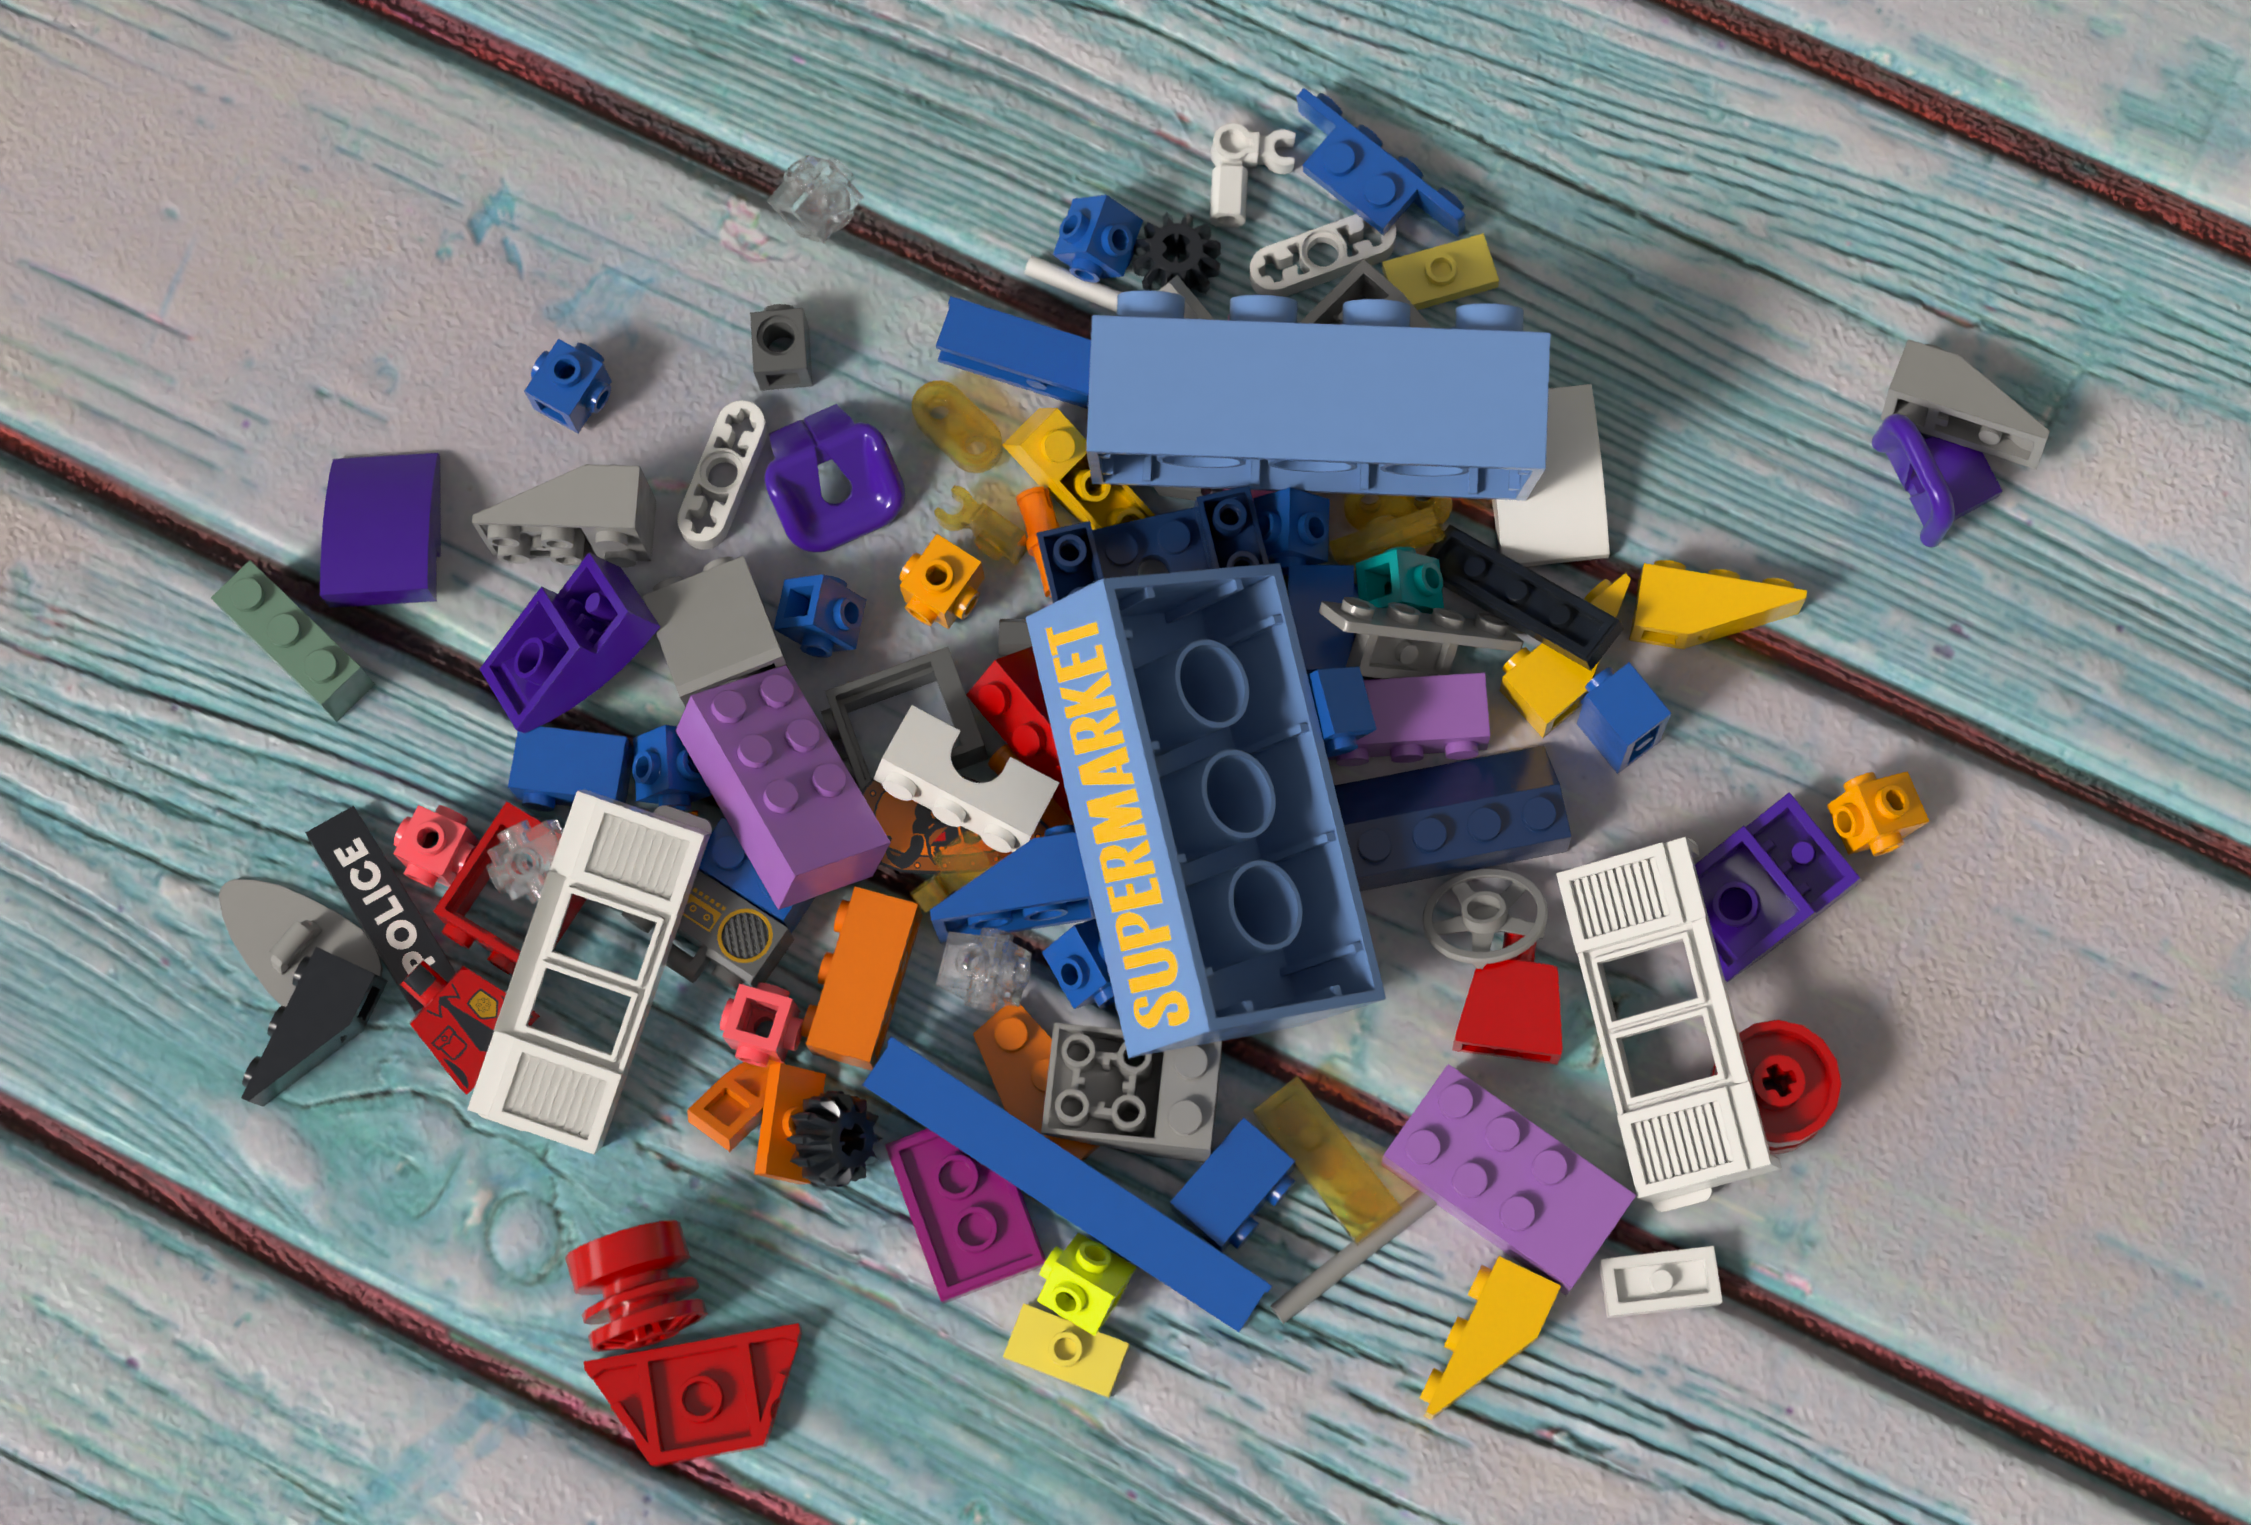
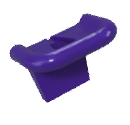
[765,404,905,553]
[1871,413,2003,548]

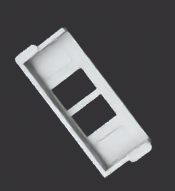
[467,789,712,1154]
[1556,837,1782,1212]

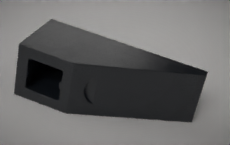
[241,947,388,1107]

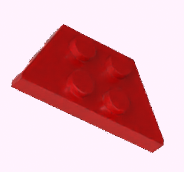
[583,1323,803,1467]

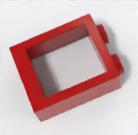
[433,801,587,976]

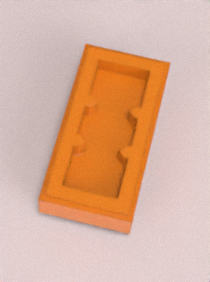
[754,1063,826,1185]

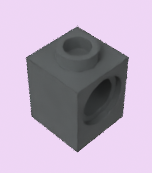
[750,304,813,391]

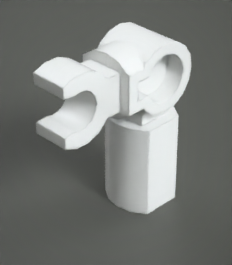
[1210,123,1296,228]

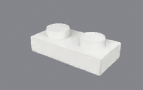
[1599,1246,1723,1318]

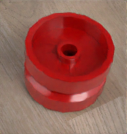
[1710,1020,1842,1155]

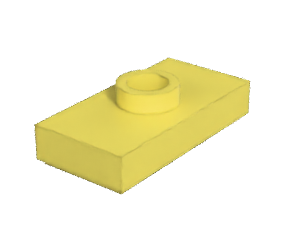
[1382,233,1499,310]
[1003,1303,1130,1399]

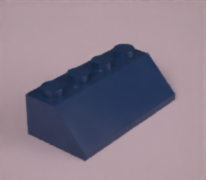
[1334,745,1572,892]

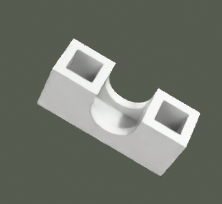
[873,705,1059,853]

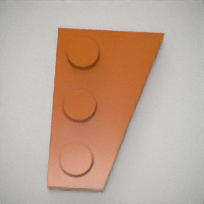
[973,998,1099,1161]

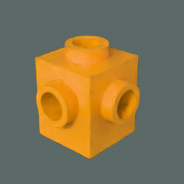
[899,534,985,630]
[1827,771,1930,856]

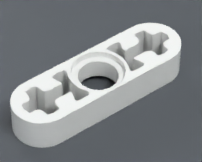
[1250,214,1396,297]
[677,400,768,550]

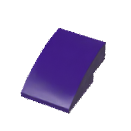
[320,453,441,608]
[480,552,661,734]
[1695,792,1863,982]

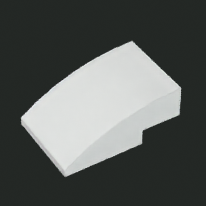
[1492,384,1610,567]

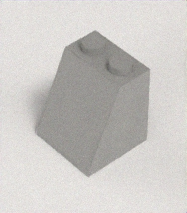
[643,556,791,707]

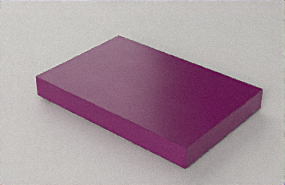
[885,1129,1046,1304]

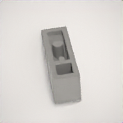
[1881,339,2050,470]

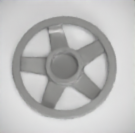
[1422,869,1548,969]

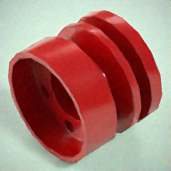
[565,1220,707,1352]

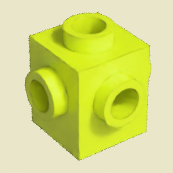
[1037,1232,1136,1336]

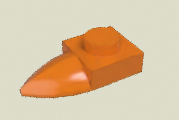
[687,1060,785,1152]

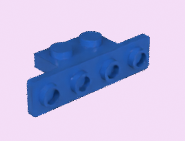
[1296,88,1465,237]

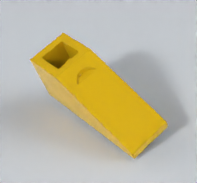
[1002,408,1155,530]
[1629,560,1807,649]
[1499,573,1631,738]
[1419,1256,1561,1420]

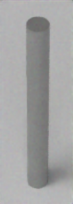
[1270,1190,1437,1324]

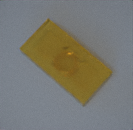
[1329,506,1446,570]

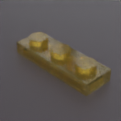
[1253,1076,1402,1246]

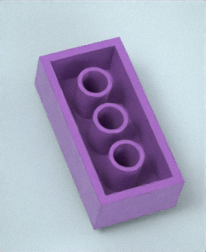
[676,665,891,910]
[1381,1064,1636,1296]

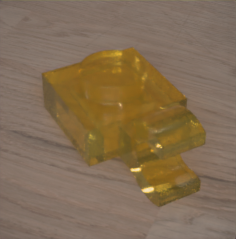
[934,485,1027,565]
[909,830,1002,913]

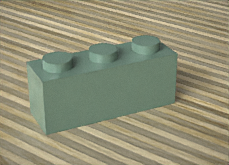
[211,560,375,722]

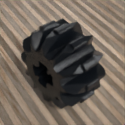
[1133,212,1221,294]
[786,1091,883,1187]

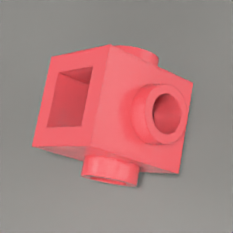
[393,805,480,888]
[720,982,804,1067]

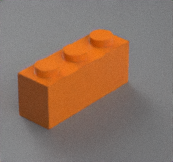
[801,886,923,1071]

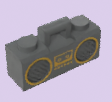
[621,870,795,992]

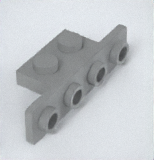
[1319,597,1524,679]

